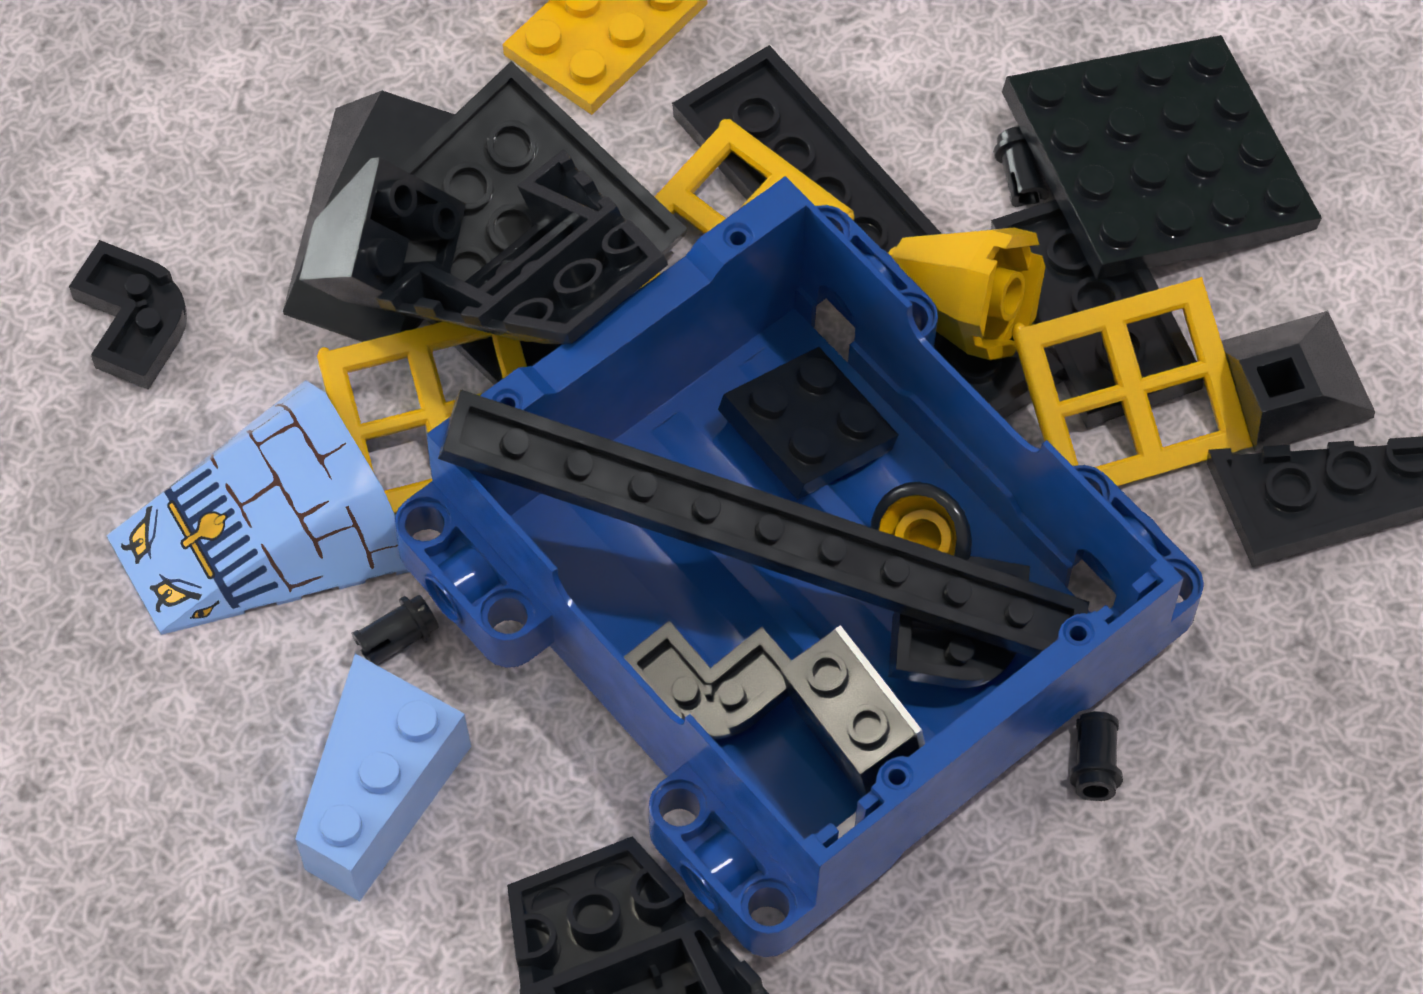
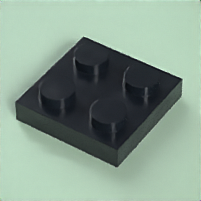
[718,347,899,500]

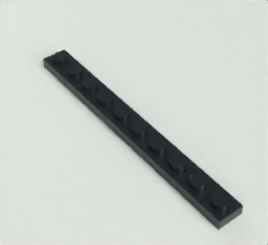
[438,390,1090,658]

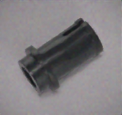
[993,126,1049,207]
[351,595,439,666]
[1069,711,1123,801]

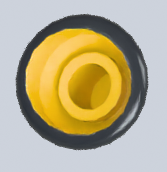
[870,482,972,560]

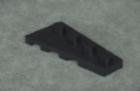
[1207,436,1423,567]

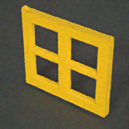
[639,119,855,289]
[1011,277,1253,486]
[317,322,527,514]

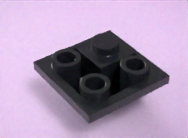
[299,157,466,321]
[1222,311,1375,452]

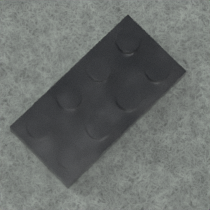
[991,199,1204,428]

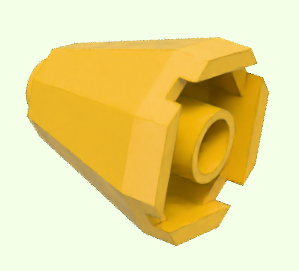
[888,228,1046,360]

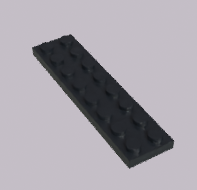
[672,45,1064,419]

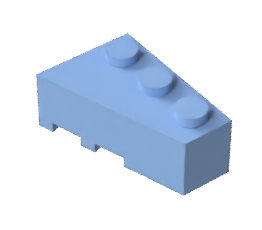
[295,653,471,902]

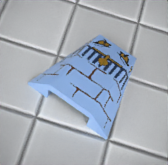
[107,380,409,635]

